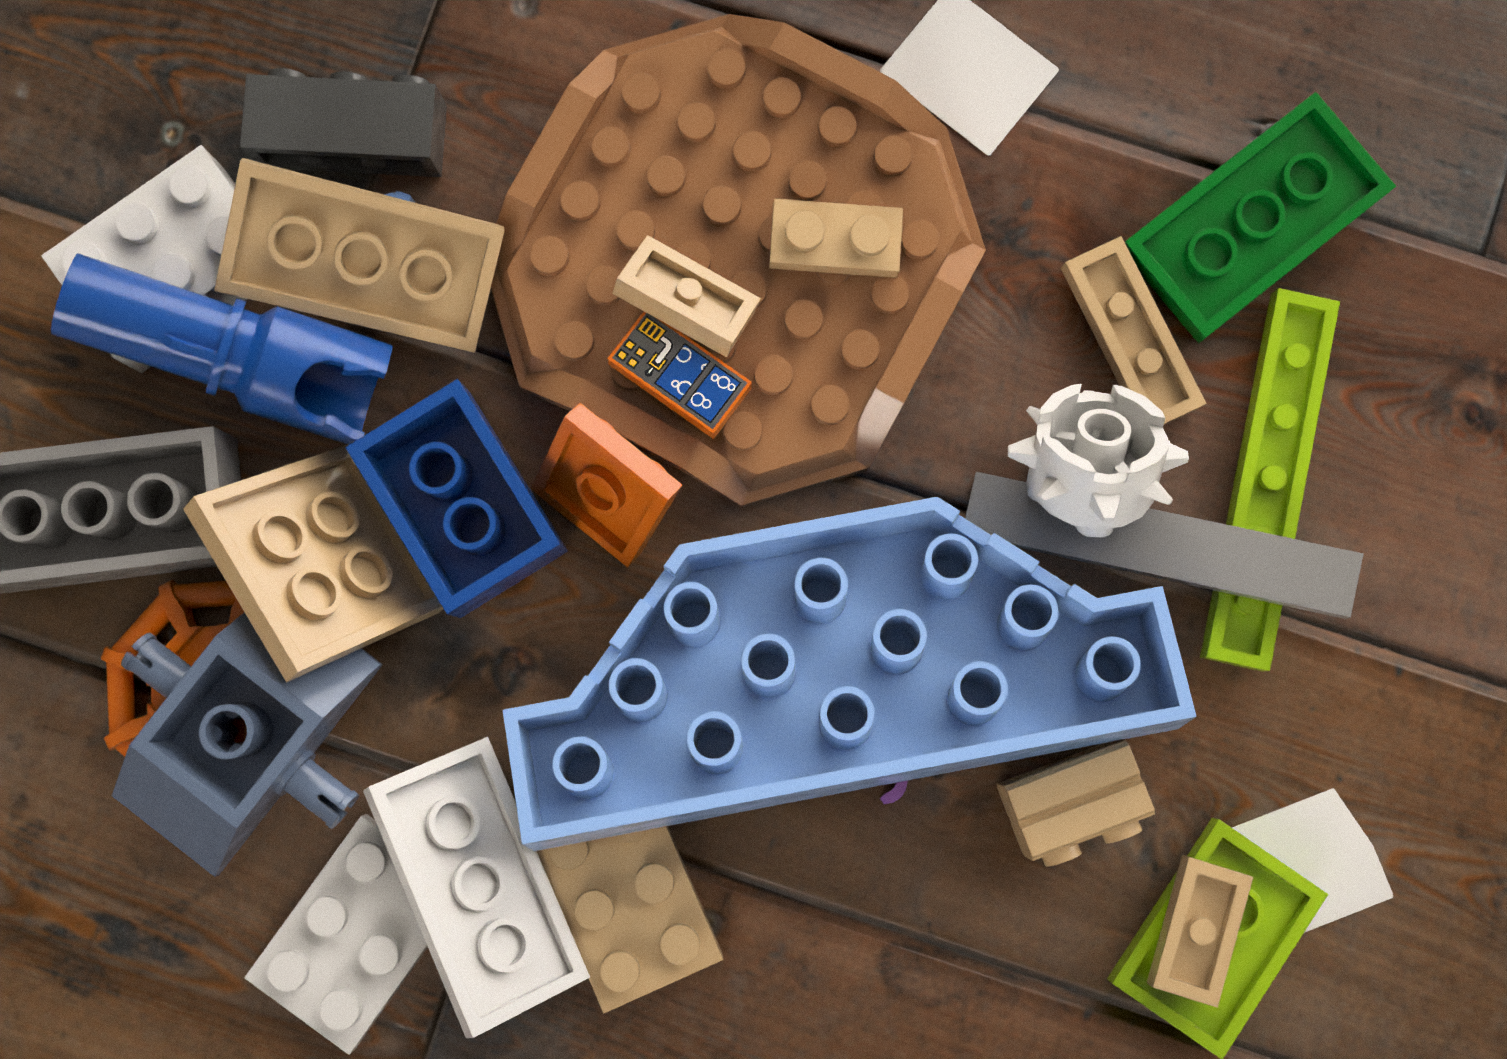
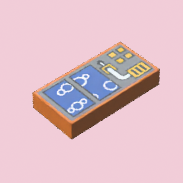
[607,312,752,439]

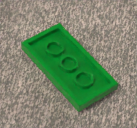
[1125,92,1396,344]

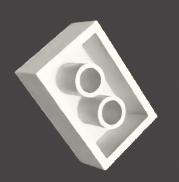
[41,145,247,373]

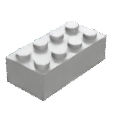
[0,426,241,594]

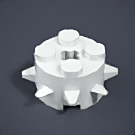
[1007,384,1189,537]

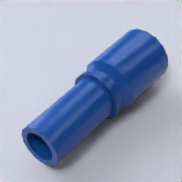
[51,253,393,445]

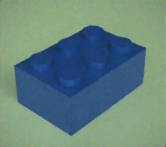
[345,379,568,618]

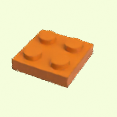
[531,403,682,568]

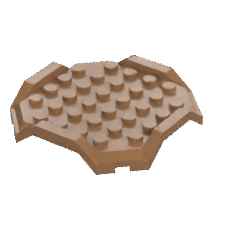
[491,14,986,509]

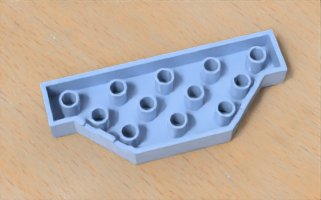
[503,497,1197,851]

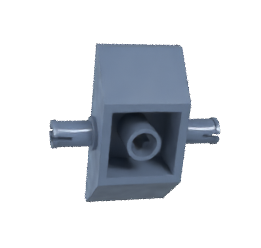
[112,612,383,877]

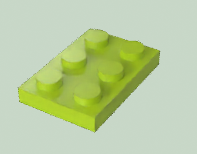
[1107,818,1329,1059]

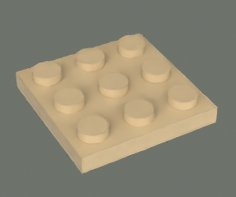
[183,445,443,683]

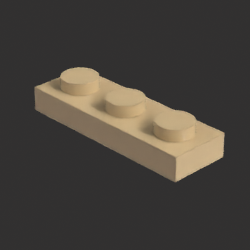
[1061,236,1207,425]

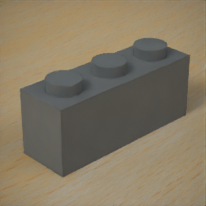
[240,68,447,177]

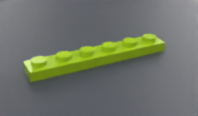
[1200,288,1340,672]

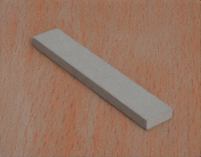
[965,472,1363,619]

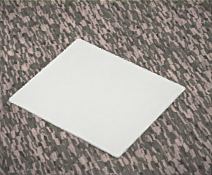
[880,0,1059,156]
[1232,788,1393,933]

